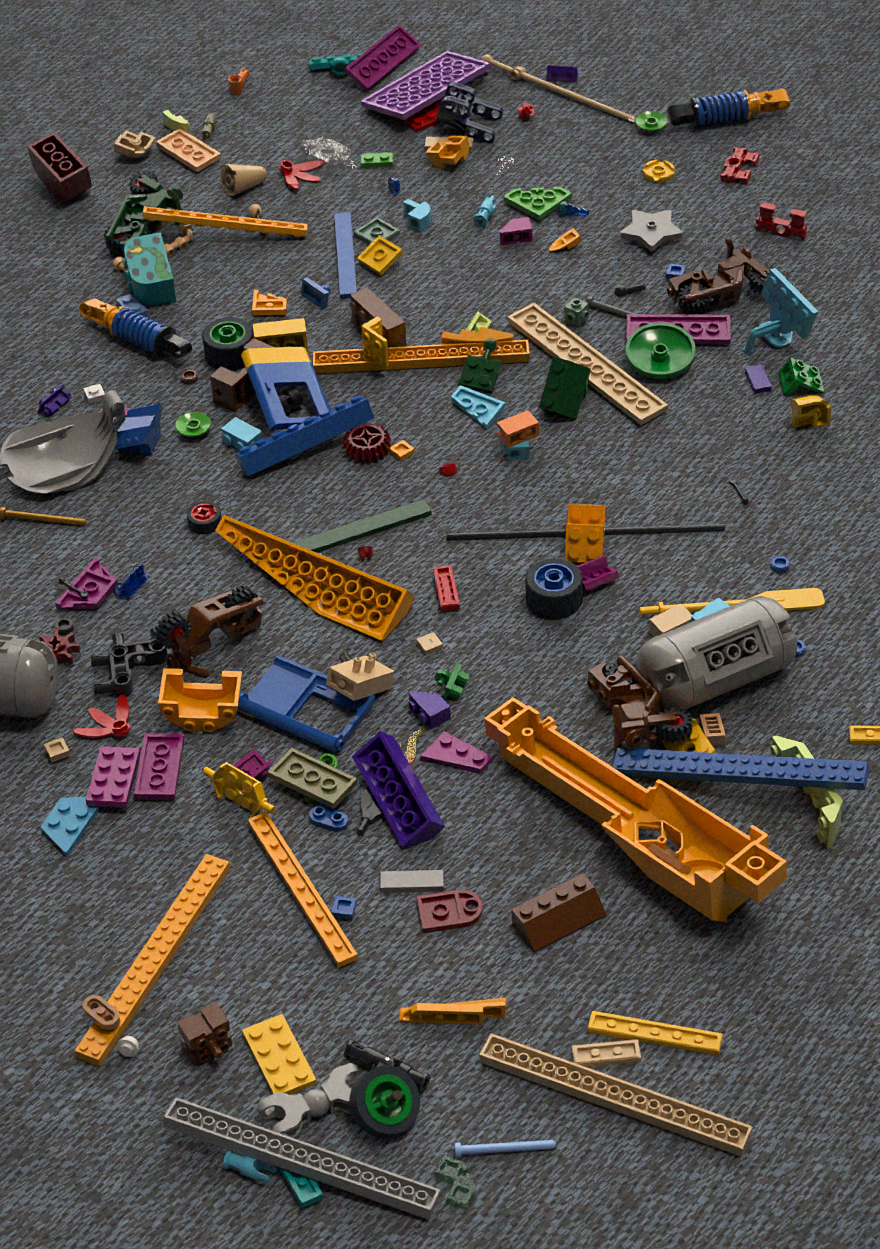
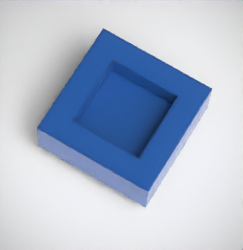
[666,263,686,279]
[331,896,357,920]

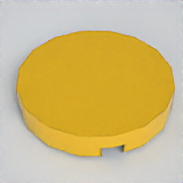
[643,160,675,183]

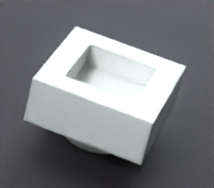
[83,384,105,403]

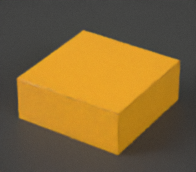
[389,440,415,461]

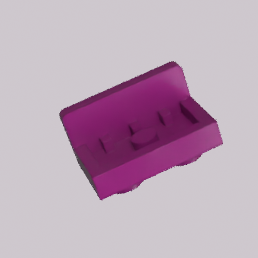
[577,556,619,591]
[233,749,273,779]

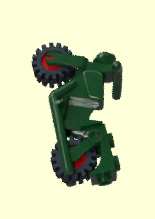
[104,171,183,257]

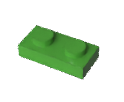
[361,152,393,168]

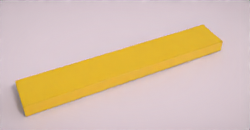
[588,1011,723,1056]

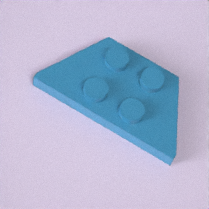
[40,796,101,857]

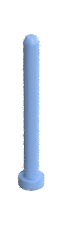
[455,1140,556,1159]

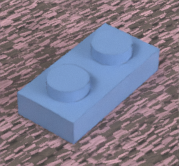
[116,294,148,316]

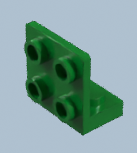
[778,357,824,396]

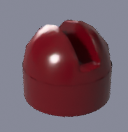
[358,546,373,561]

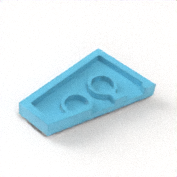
[451,385,505,429]

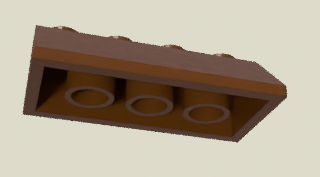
[511,873,606,953]

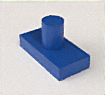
[301,278,330,309]

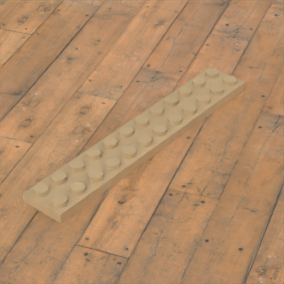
[508,303,668,425]

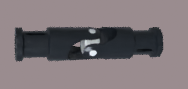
[344,1039,430,1092]

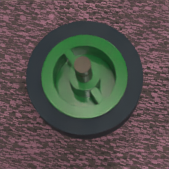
[349,1066,420,1137]

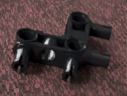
[90,628,168,697]

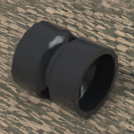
[277,386,303,414]

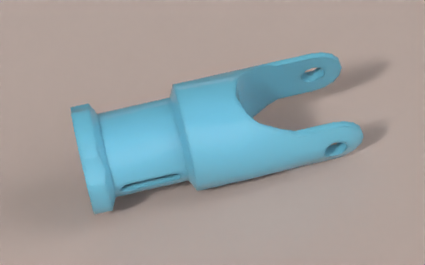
[473,195,495,227]
[223,1150,277,1183]

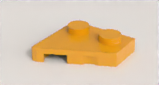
[252,290,287,315]

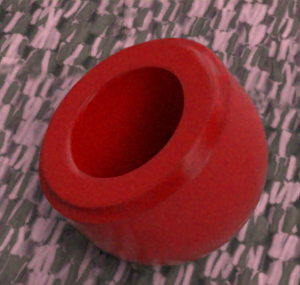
[438,462,457,477]

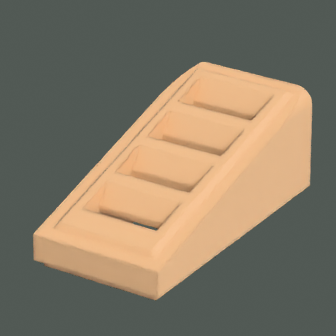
[700,713,726,746]

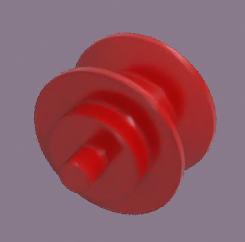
[518,102,535,120]

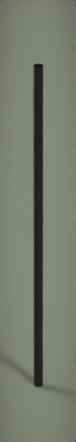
[447,524,725,541]

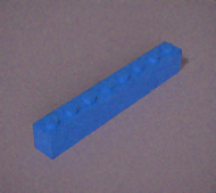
[235,396,374,476]

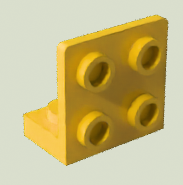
[362,316,389,368]

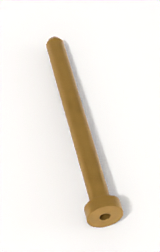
[0,507,87,526]

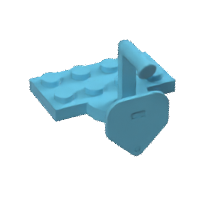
[744,268,818,353]

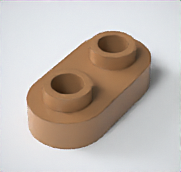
[83,995,120,1030]

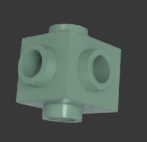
[564,298,589,328]

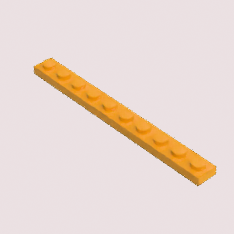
[143,206,307,237]
[247,812,358,968]

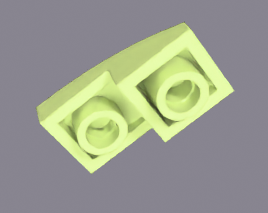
[163,110,190,134]

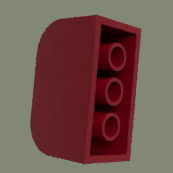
[27,132,92,203]

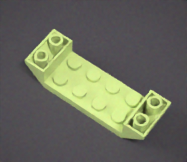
[770,736,843,849]

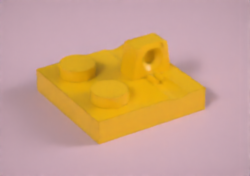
[357,235,403,276]

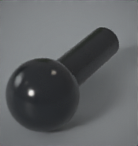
[614,283,646,297]

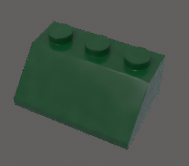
[538,357,591,420]

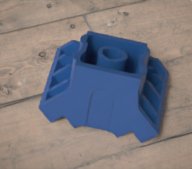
[115,404,162,455]

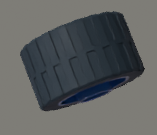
[525,558,583,620]

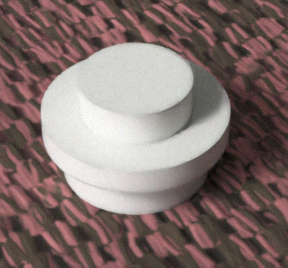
[117,1036,139,1057]

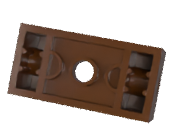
[210,339,275,412]

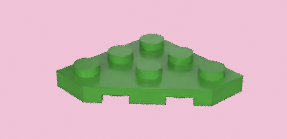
[503,187,572,221]

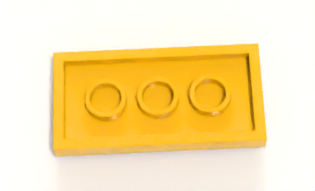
[242,1014,317,1095]

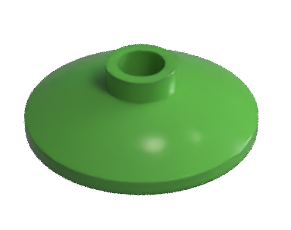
[636,111,667,131]
[176,412,211,437]

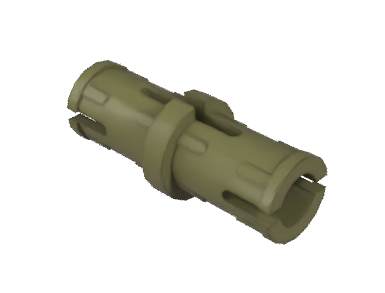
[201,113,216,139]

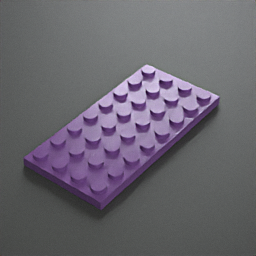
[361,51,491,120]

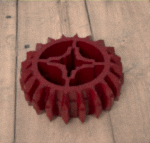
[343,422,391,464]

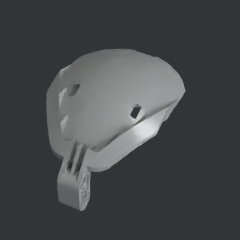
[0,390,126,494]

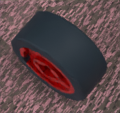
[186,501,222,534]

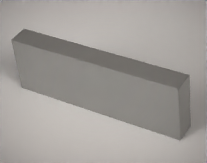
[380,870,444,892]

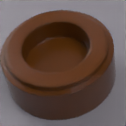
[180,369,198,385]

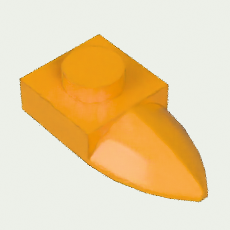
[549,228,582,251]

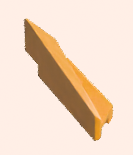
[399,998,507,1025]

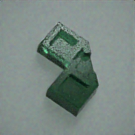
[434,1155,476,1210]

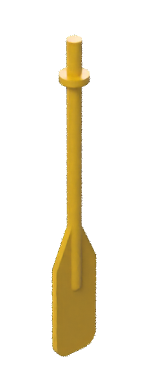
[639,588,825,615]

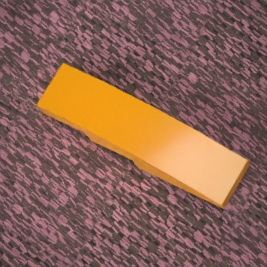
[441,327,513,344]

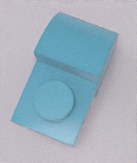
[403,199,431,232]

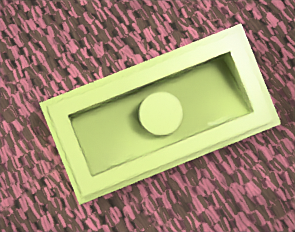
[466,312,492,332]

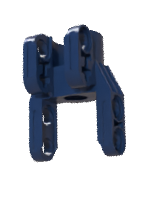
[436,82,503,143]

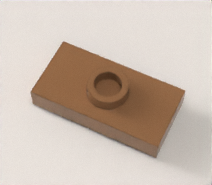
[648,843,692,875]

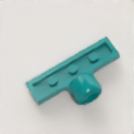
[309,53,363,76]

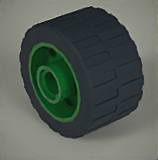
[202,317,254,371]

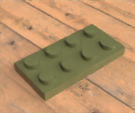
[268,748,357,809]

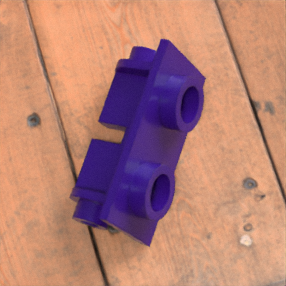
[546,65,578,83]
[37,384,71,416]

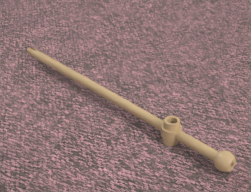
[481,55,635,123]

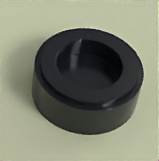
[54,618,74,635]

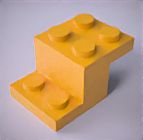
[565,504,606,562]

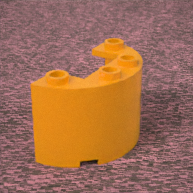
[158,668,242,732]

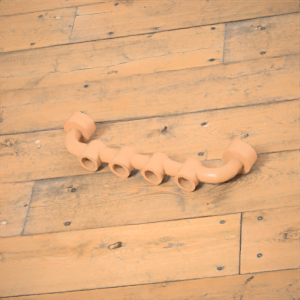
[112,224,193,271]

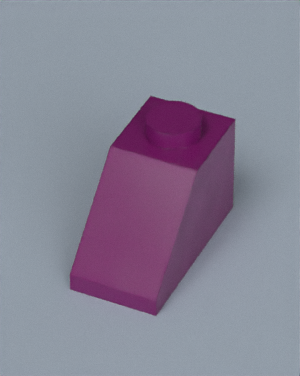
[499,217,533,246]

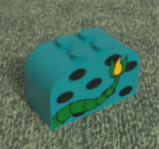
[122,232,177,306]

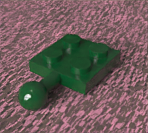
[458,338,502,394]

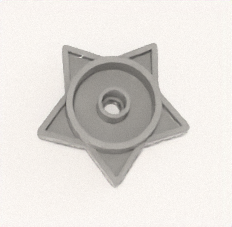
[620,210,683,251]

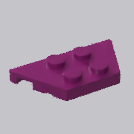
[55,557,118,609]

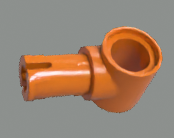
[228,69,250,95]

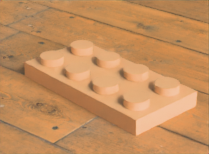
[156,128,221,172]

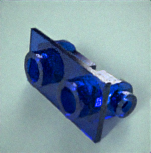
[113,563,150,599]

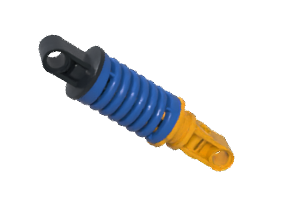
[667,89,791,128]
[79,298,192,359]

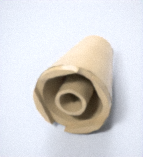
[220,164,267,196]

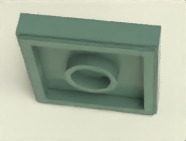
[354,217,400,245]

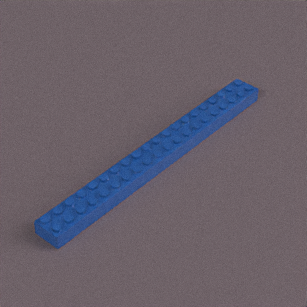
[613,748,869,791]

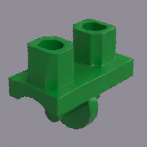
[435,663,469,700]

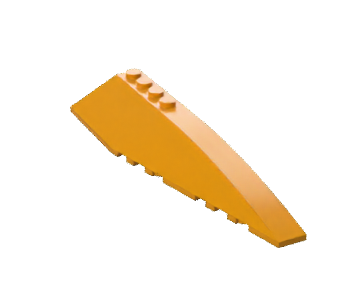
[215,515,415,642]

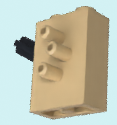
[326,652,394,701]

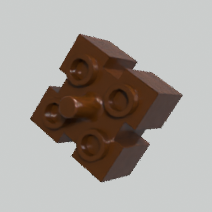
[177,1002,233,1066]

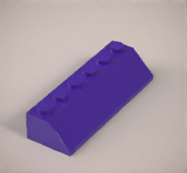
[352,731,445,848]

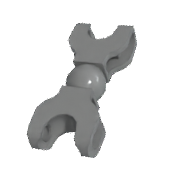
[257,1063,359,1139]

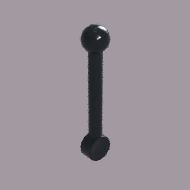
[729,478,749,504]
[58,578,88,599]

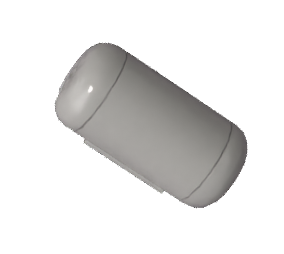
[637,596,797,712]
[0,634,58,718]

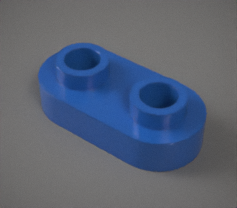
[309,806,348,832]

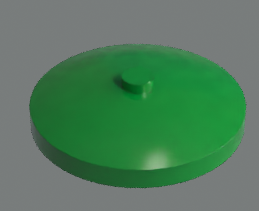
[626,323,695,379]

